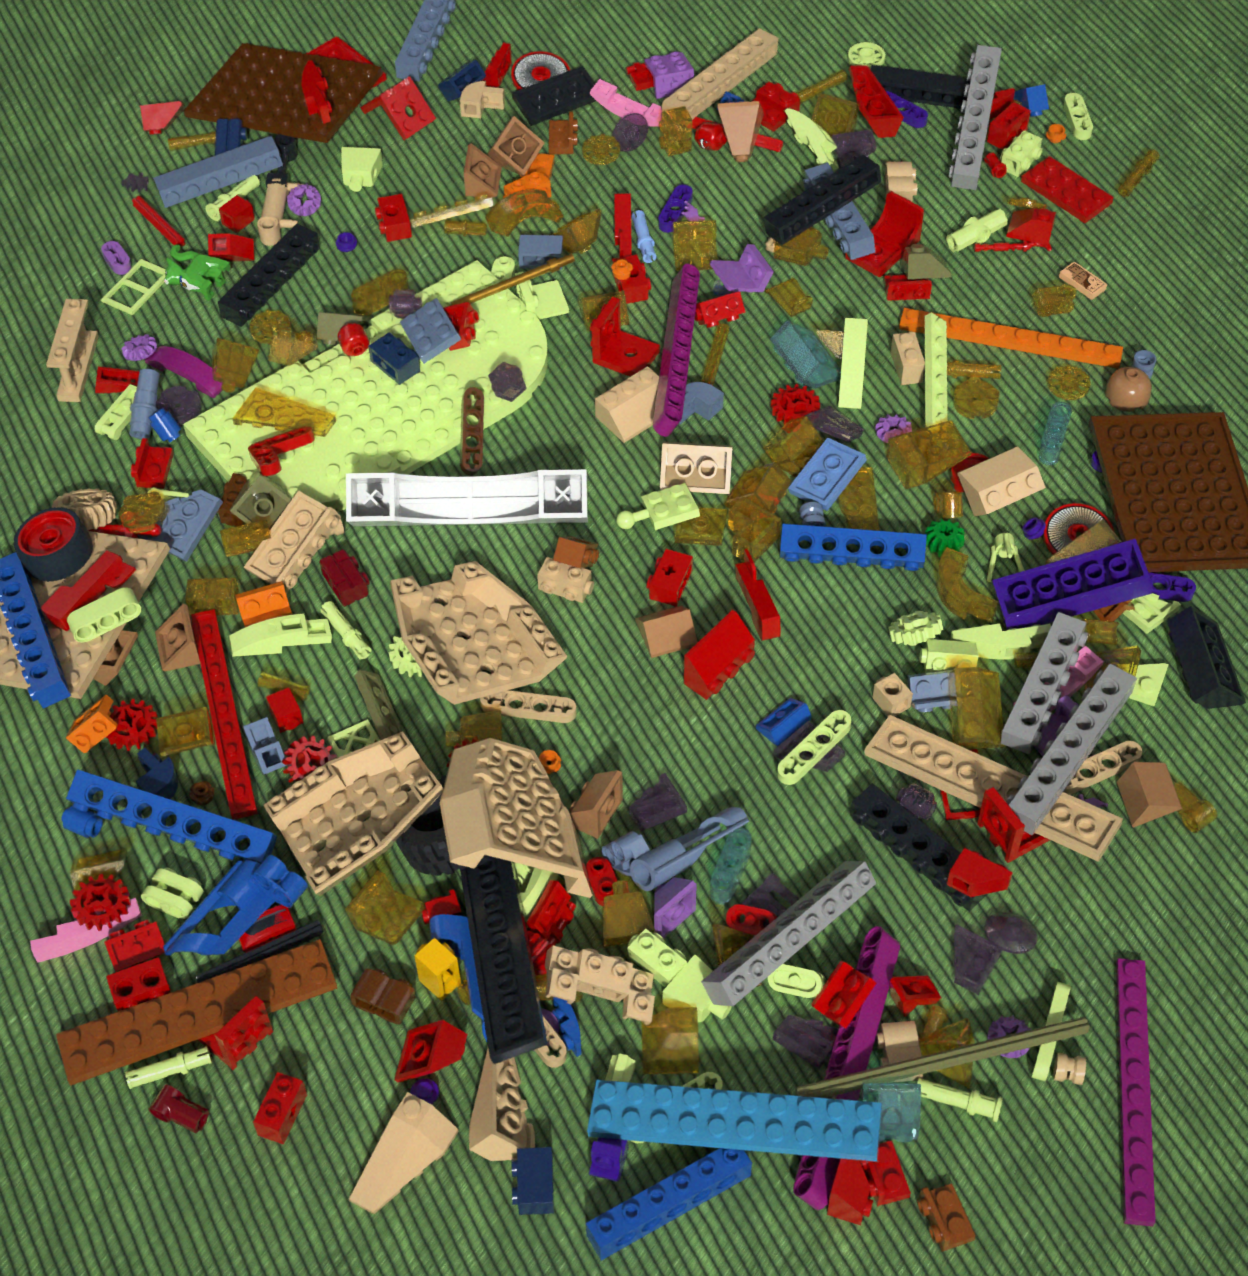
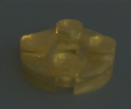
[953,377,999,419]
[119,491,168,533]

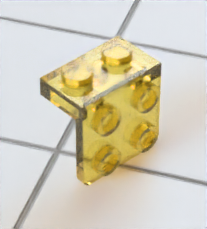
[345,870,425,945]

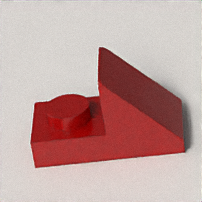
[889,975,942,1017]

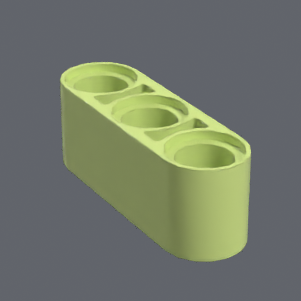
[67,587,141,643]

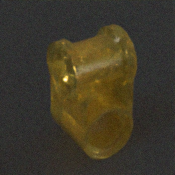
[1032,284,1077,317]
[933,491,963,518]

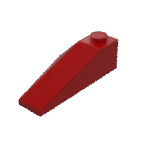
[849,65,904,138]

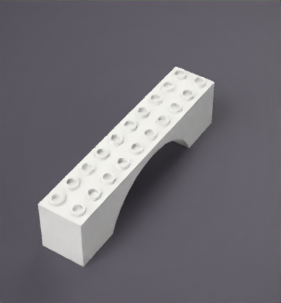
[346,469,588,526]

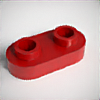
[586,857,620,907]
[726,904,777,935]

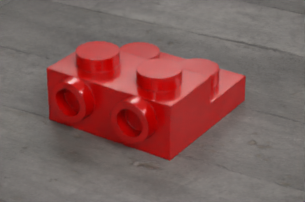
[752,81,800,132]
[443,302,479,351]

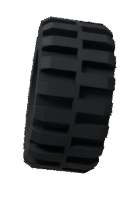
[395,775,467,876]

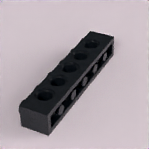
[763,154,882,245]
[218,224,320,327]
[850,783,987,912]

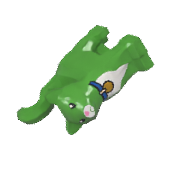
[164,245,230,301]

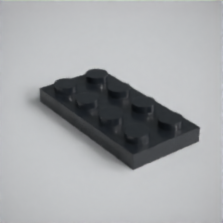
[512,66,596,126]

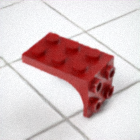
[845,191,924,278]

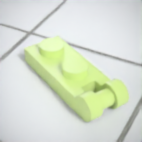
[95,384,137,440]

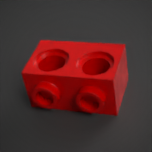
[987,102,1031,150]
[106,957,171,1012]

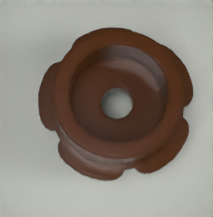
[189,781,215,805]

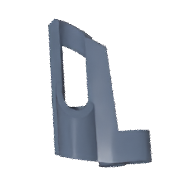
[602,807,749,891]

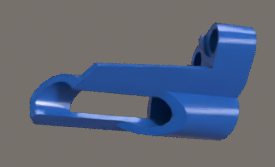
[163,855,308,955]
[429,914,487,1042]

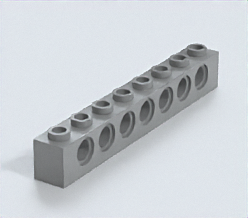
[949,45,1002,190]
[1006,664,1137,835]
[701,861,876,1006]

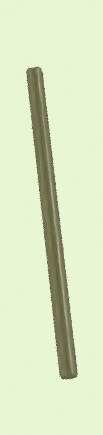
[796,1017,1090,1098]

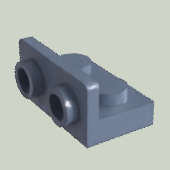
[908,669,964,712]

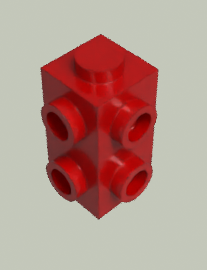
[695,291,745,328]

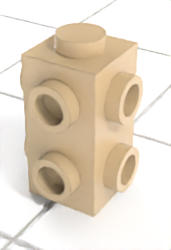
[537,557,594,603]

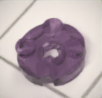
[156,386,202,426]

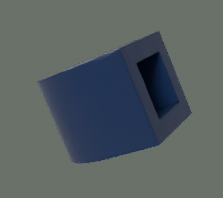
[136,748,178,799]

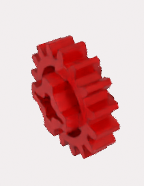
[771,384,820,428]
[106,699,159,751]
[282,736,337,783]
[70,874,131,931]

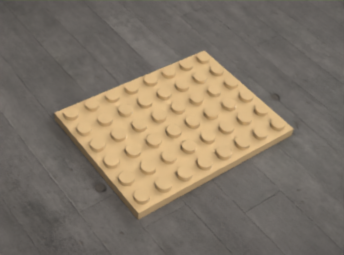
[0,531,170,699]

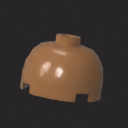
[1105,366,1152,412]

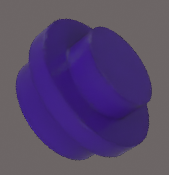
[336,232,357,252]
[1023,517,1046,540]
[410,1079,439,1104]

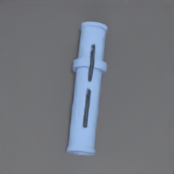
[631,210,656,263]

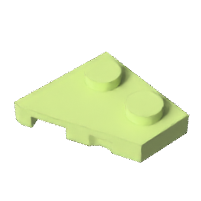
[1116,663,1169,706]

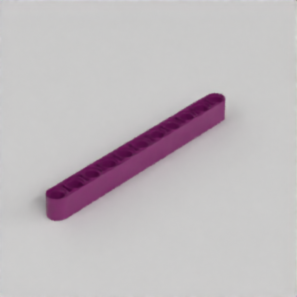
[653,264,700,437]
[793,926,900,1210]

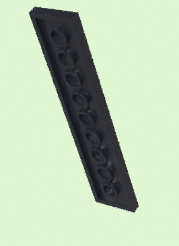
[460,855,548,1064]

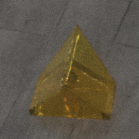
[918,1018,975,1089]

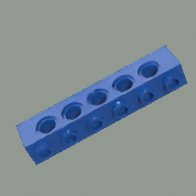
[780,524,927,571]
[586,1148,752,1260]

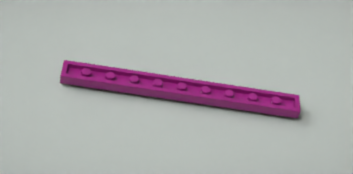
[1116,958,1156,1227]

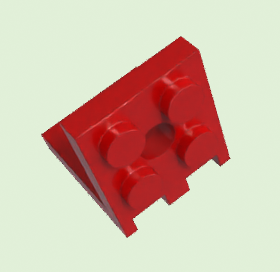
[360,76,436,141]
[590,297,660,377]
[977,787,1050,863]
[198,996,273,1070]

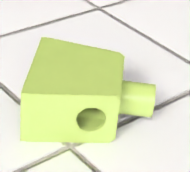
[341,147,383,192]
[663,954,732,1022]

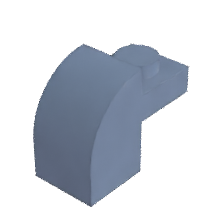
[679,382,724,424]
[242,717,287,774]

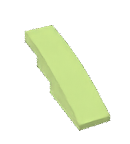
[838,318,868,409]

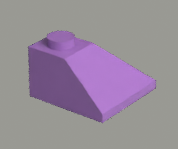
[654,877,697,939]

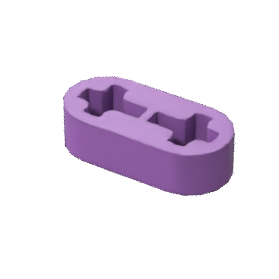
[101,241,132,275]

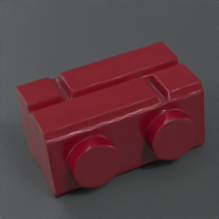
[319,549,370,607]

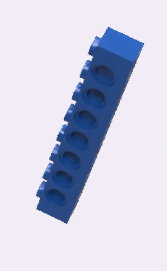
[0,552,71,709]
[66,769,277,864]

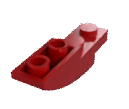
[301,60,332,124]

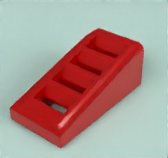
[95,366,139,393]

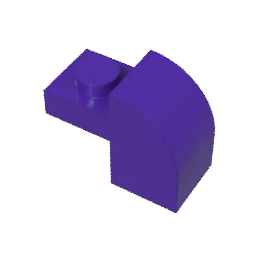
[589,1138,629,1182]

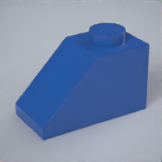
[1014,84,1049,117]

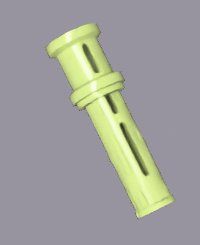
[205,175,260,221]
[915,1078,1003,1122]

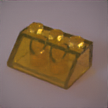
[948,667,1005,749]

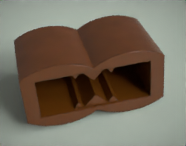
[350,968,415,1025]

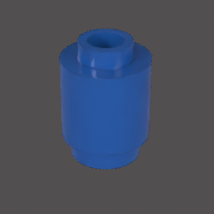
[148,407,182,443]
[61,805,103,838]

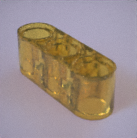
[351,269,409,315]

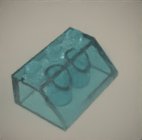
[770,320,841,389]

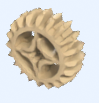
[52,488,117,530]

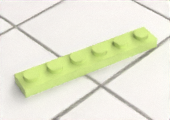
[925,312,948,439]

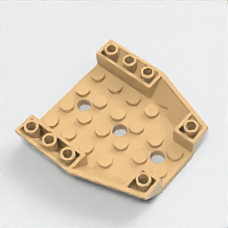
[390,561,567,705]
[263,731,443,896]
[440,738,592,898]

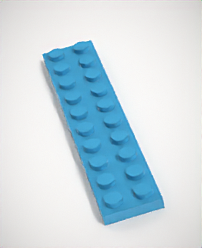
[587,1080,882,1162]

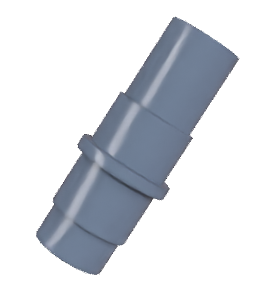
[129,369,160,439]

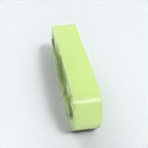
[1063,93,1093,140]

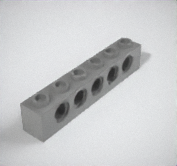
[1001,612,1089,755]

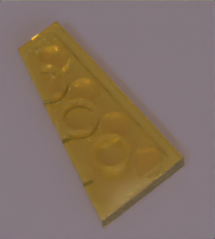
[410,194,495,228]
[232,387,336,437]
[837,467,879,546]

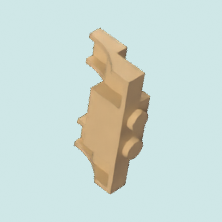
[545,945,655,1025]

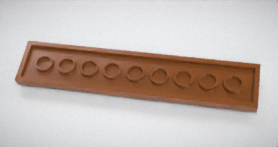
[56,939,338,1086]

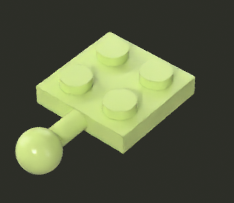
[616,483,700,530]

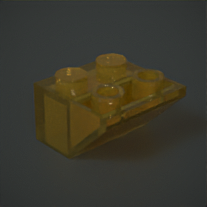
[267,325,318,366]
[763,416,824,477]

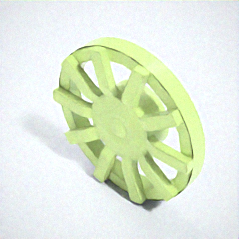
[848,42,885,70]

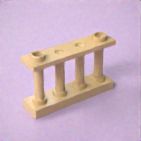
[46,299,99,402]

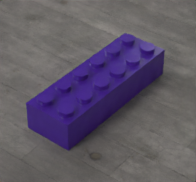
[992,539,1152,630]

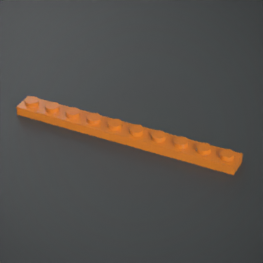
[899,308,1123,369]

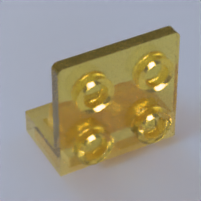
[673,220,718,271]

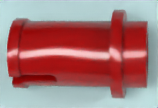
[984,153,1007,178]

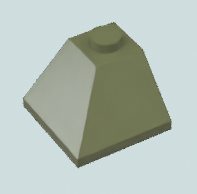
[901,244,951,279]
[317,312,372,345]
[229,469,292,538]

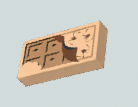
[1059,262,1107,300]

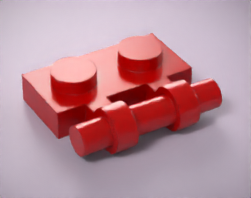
[625,62,654,91]
[526,880,576,946]

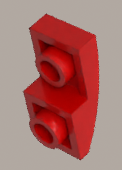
[989,88,1015,120]

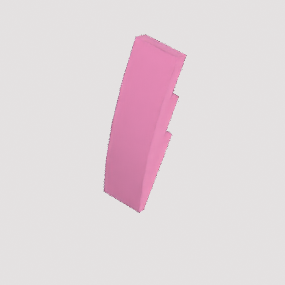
[30,898,142,963]

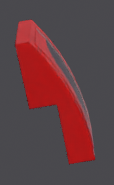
[238,905,295,952]

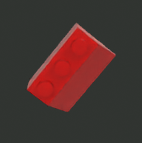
[684,609,755,700]

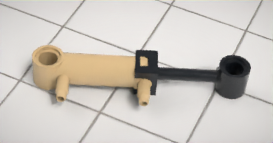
[257,134,304,246]

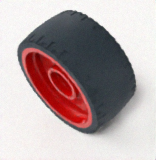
[13,507,93,582]

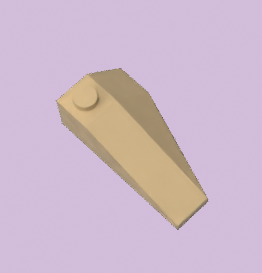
[469,1049,535,1161]
[349,1092,459,1214]

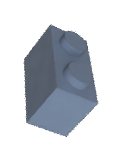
[518,235,563,269]

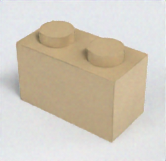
[891,332,925,385]

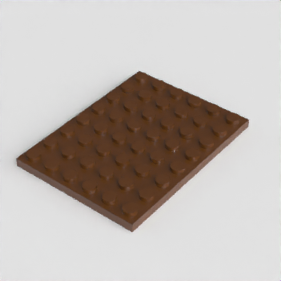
[184,43,383,143]
[1089,412,1248,572]

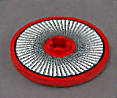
[511,52,570,90]
[1043,503,1115,560]

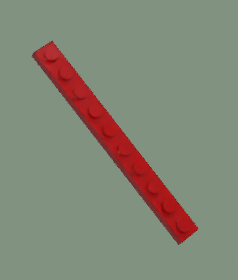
[191,609,258,820]

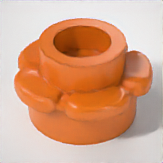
[1046,124,1066,143]
[611,259,633,280]
[539,750,561,774]

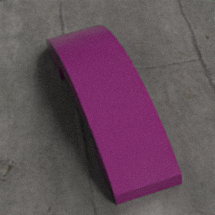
[145,346,228,398]

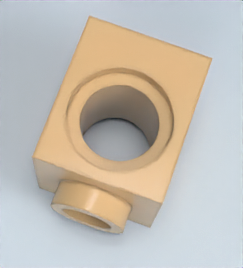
[873,673,913,717]

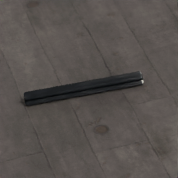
[196,920,323,983]

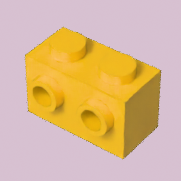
[414,938,461,1001]

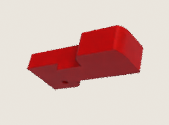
[614,193,632,258]
[735,549,781,641]
[41,550,136,631]

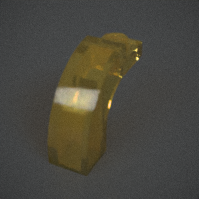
[485,189,564,237]
[936,547,998,623]

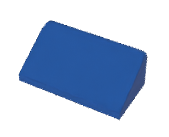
[755,698,812,746]

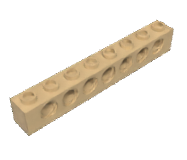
[661,28,779,128]

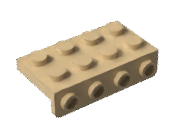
[244,490,341,594]

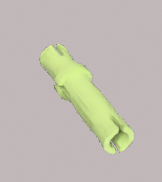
[320,601,372,659]
[125,1046,212,1089]

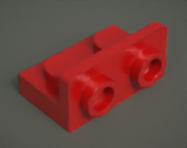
[481,43,512,88]
[884,275,932,301]
[131,438,174,489]
[104,919,165,972]
[811,961,877,1029]
[860,1140,911,1206]

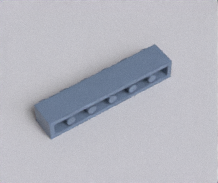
[154,136,283,208]

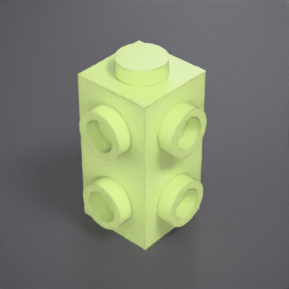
[1000,131,1042,177]
[920,639,979,677]
[628,928,687,988]

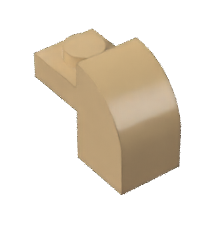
[460,81,505,118]

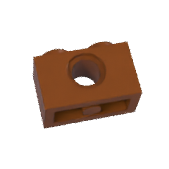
[553,536,599,568]

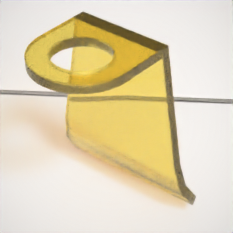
[765,278,813,317]

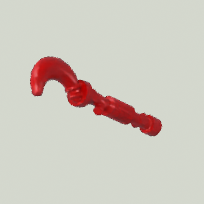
[974,241,1052,252]

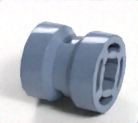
[1131,350,1156,379]
[799,502,826,527]

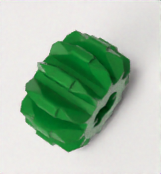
[925,517,965,558]

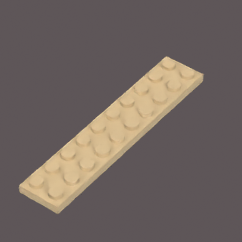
[865,715,1123,862]

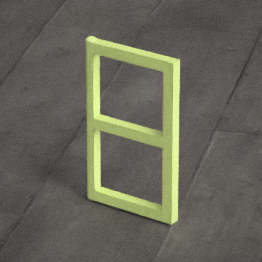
[101,259,166,315]

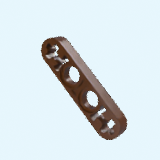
[460,387,484,475]

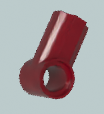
[148,1084,210,1133]

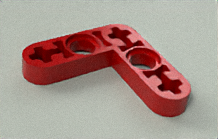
[248,426,315,476]

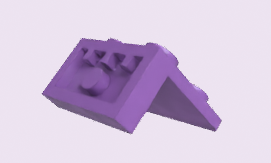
[644,52,694,99]
[710,244,774,293]

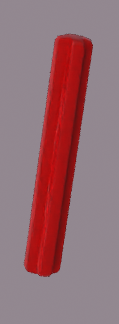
[132,196,186,247]

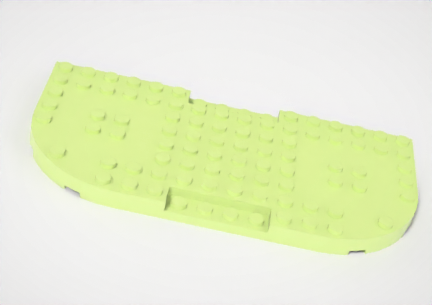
[183,260,548,511]

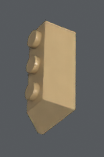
[595,366,659,443]
[660,442,733,494]
[957,446,1046,516]

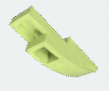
[785,108,839,171]
[229,614,332,657]
[950,623,1051,660]

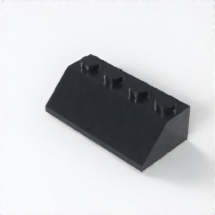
[1167,606,1246,709]

